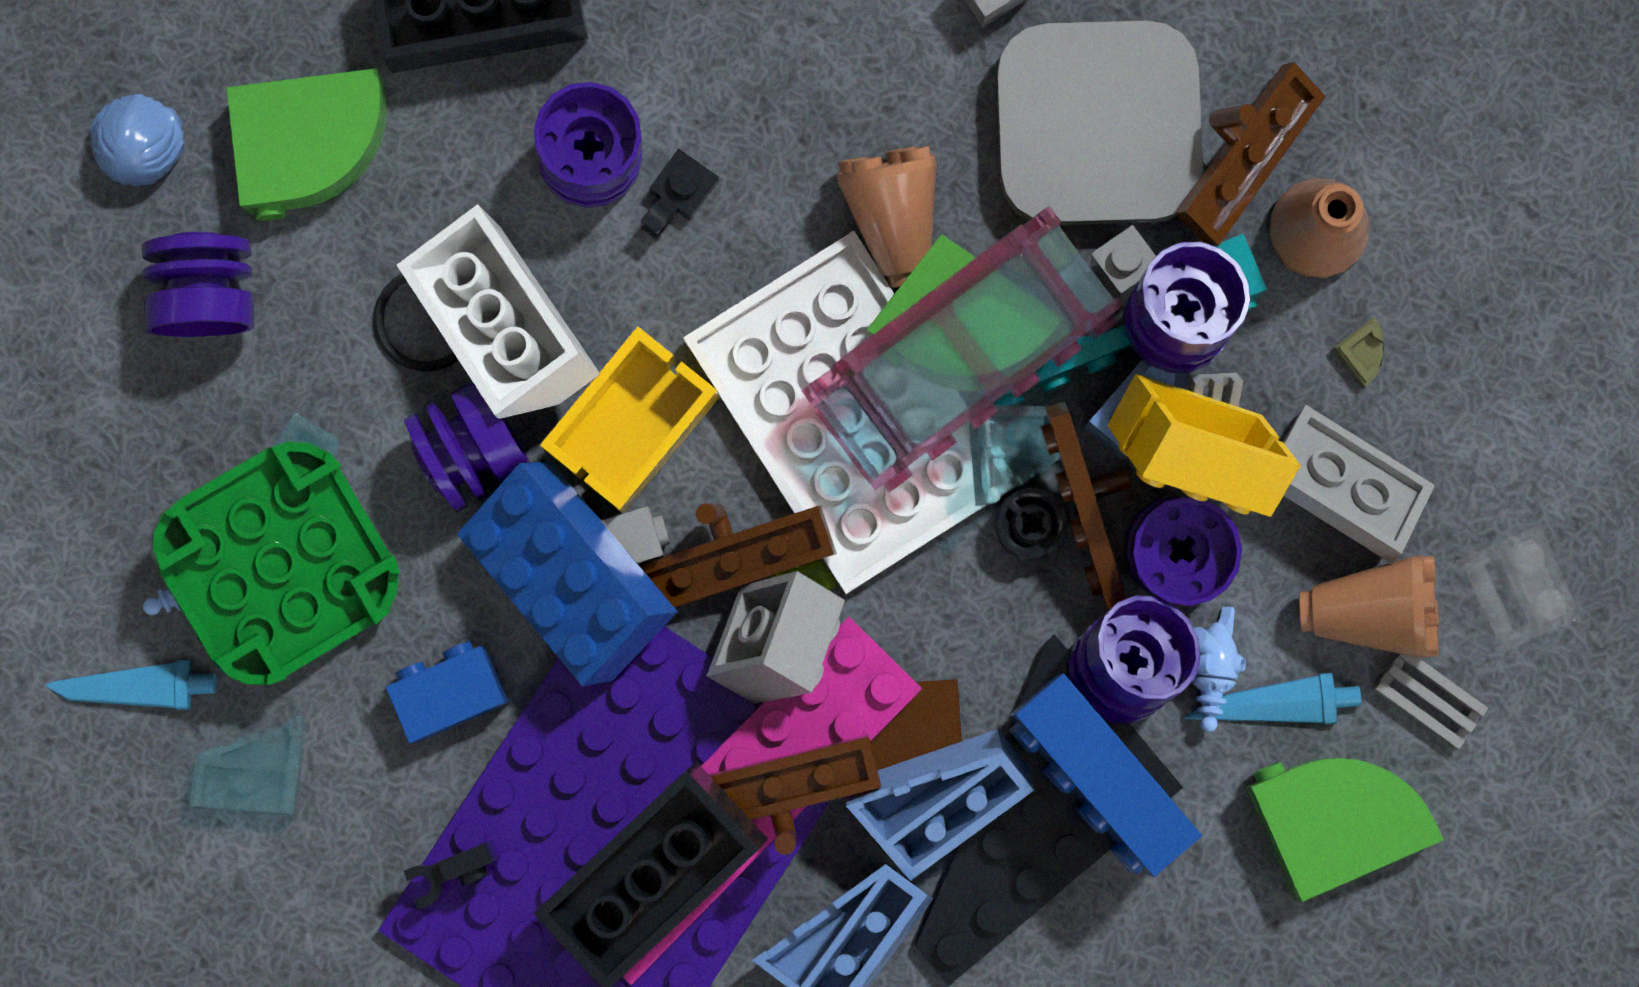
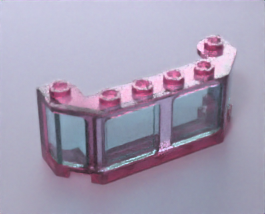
[801,206,1123,492]

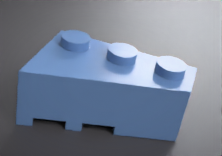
[845,729,1034,881]
[752,864,933,987]

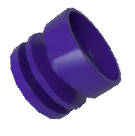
[534,82,642,208]
[142,232,255,338]
[1123,242,1250,373]
[404,381,530,512]
[1123,496,1242,606]
[1068,596,1201,724]

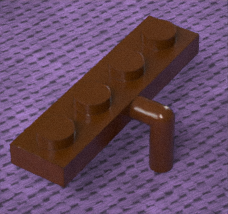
[1175,62,1326,246]
[1040,402,1132,609]
[639,503,837,608]
[665,734,881,855]

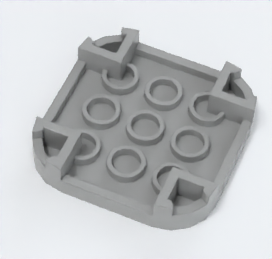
[996,20,1203,228]

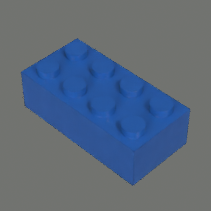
[457,462,678,686]
[1008,673,1203,877]

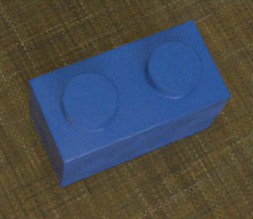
[386,641,509,744]

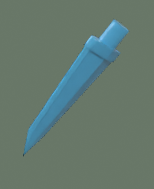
[46,659,217,710]
[1183,673,1361,725]

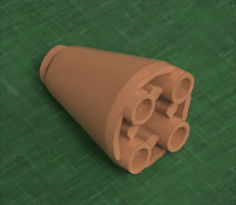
[836,146,937,288]
[1269,178,1370,278]
[1300,556,1439,658]

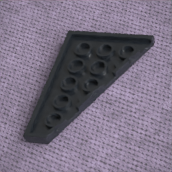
[915,634,1184,986]

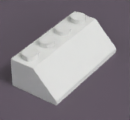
[397,204,600,419]

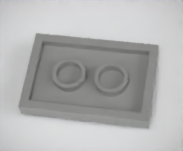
[1283,405,1435,564]

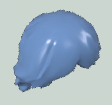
[90,94,185,187]

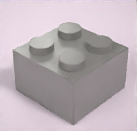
[707,571,845,704]

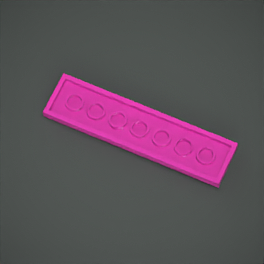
[622,617,922,985]

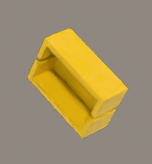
[540,326,719,514]
[1107,373,1301,517]

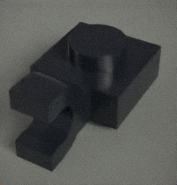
[641,148,719,241]
[403,841,499,910]

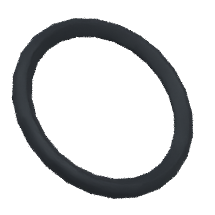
[373,273,459,372]

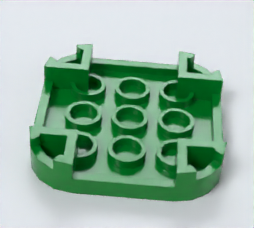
[150,441,400,685]

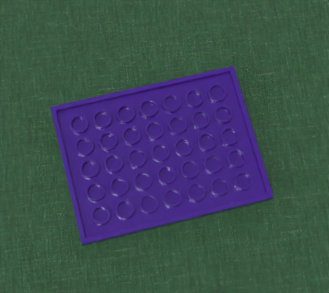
[378,626,831,987]

